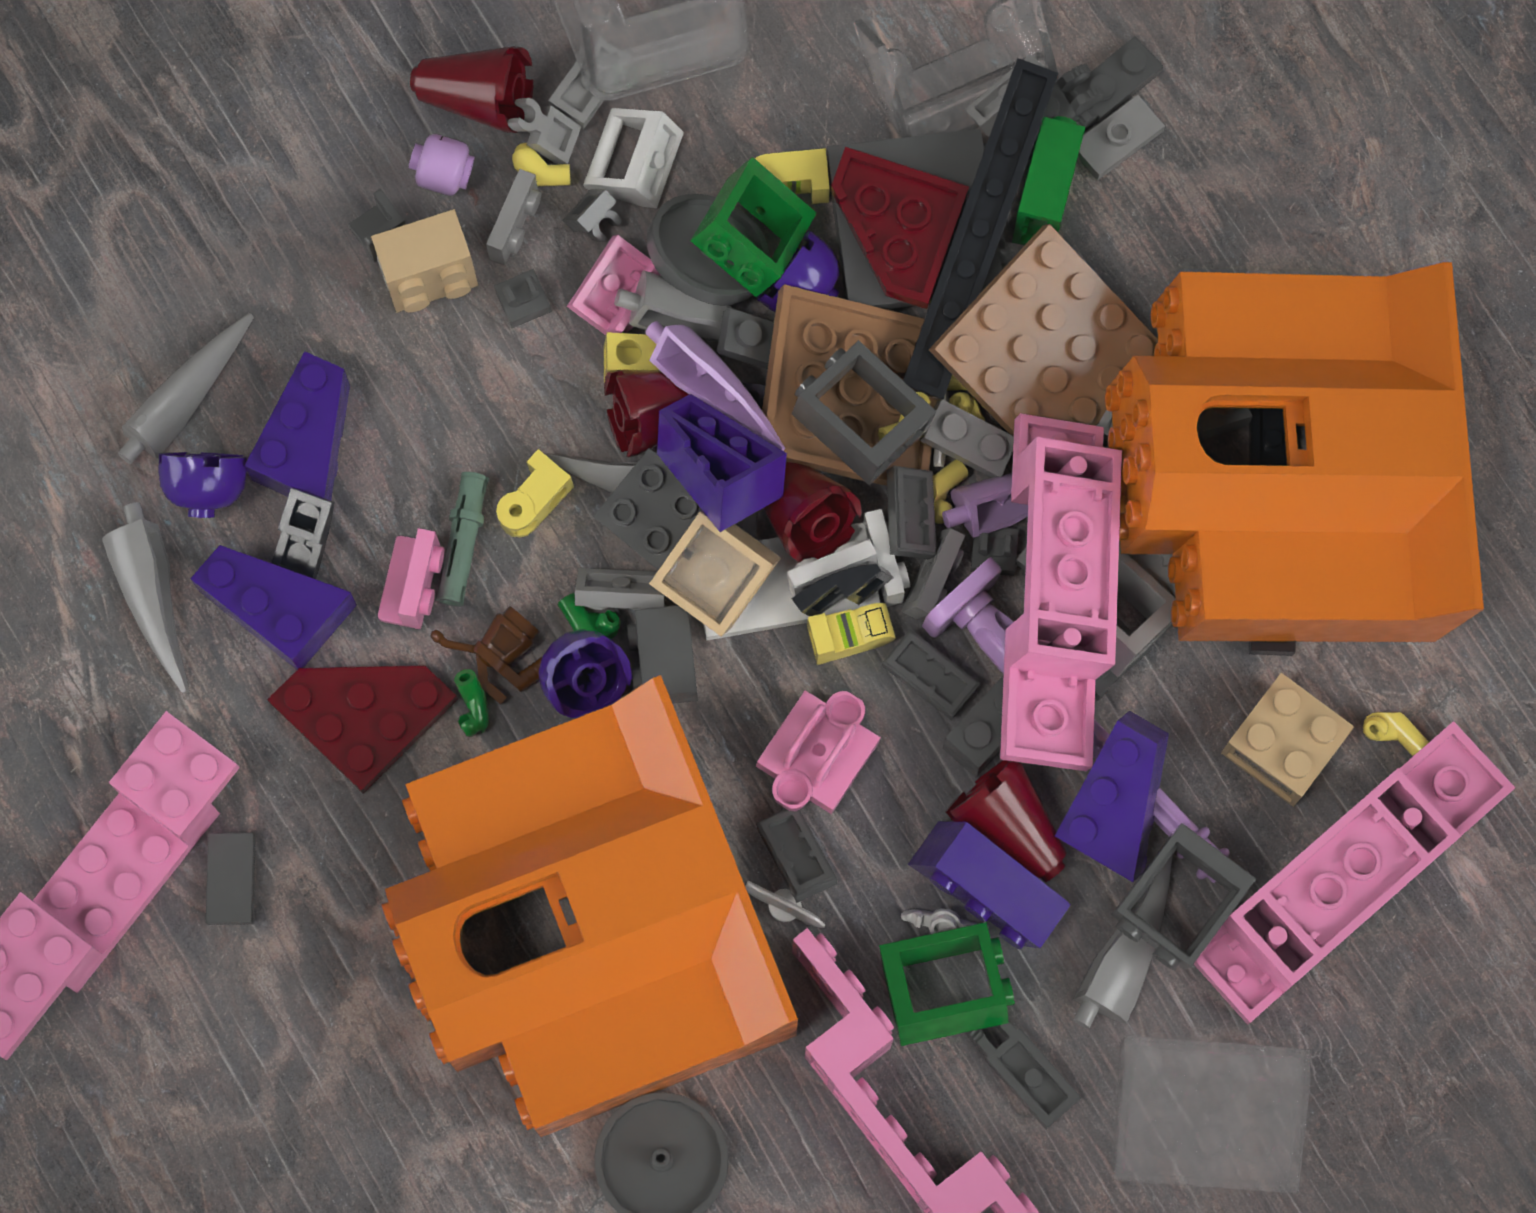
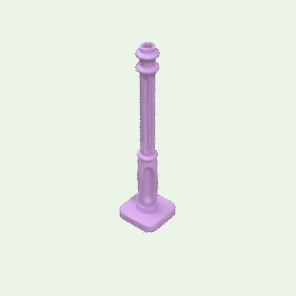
[922,557,1230,883]

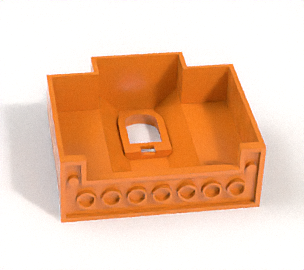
[1105,262,1484,642]
[381,675,798,1137]

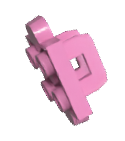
[756,690,881,815]

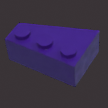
[244,351,350,501]
[657,394,787,532]
[190,545,357,670]
[1055,711,1169,883]
[908,821,1071,950]

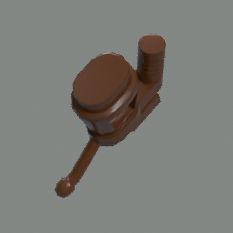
[430,606,542,705]

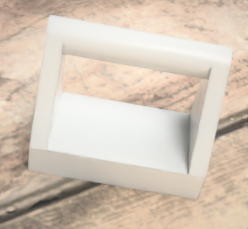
[583,108,684,208]

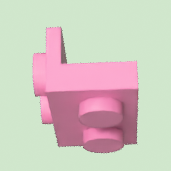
[566,235,661,335]
[378,528,445,629]

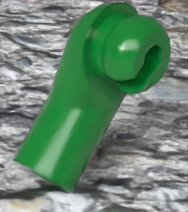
[557,593,621,639]
[454,669,490,737]

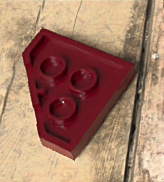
[831,147,969,309]
[267,665,458,794]

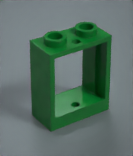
[1012,116,1085,246]
[691,157,817,297]
[879,922,1015,1046]

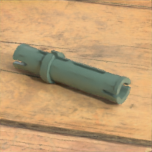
[436,472,489,607]

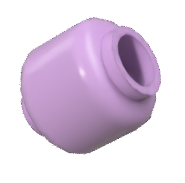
[409,134,475,196]

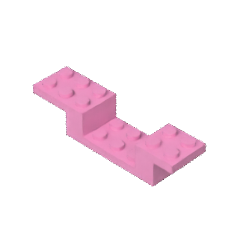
[1000,413,1122,771]
[0,711,240,1060]
[1194,721,1515,1025]
[792,928,1039,1213]

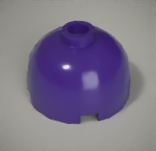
[757,230,839,312]
[158,452,247,518]
[539,629,632,719]

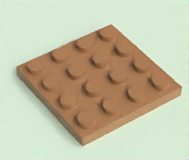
[929,224,1158,436]
[762,284,937,486]

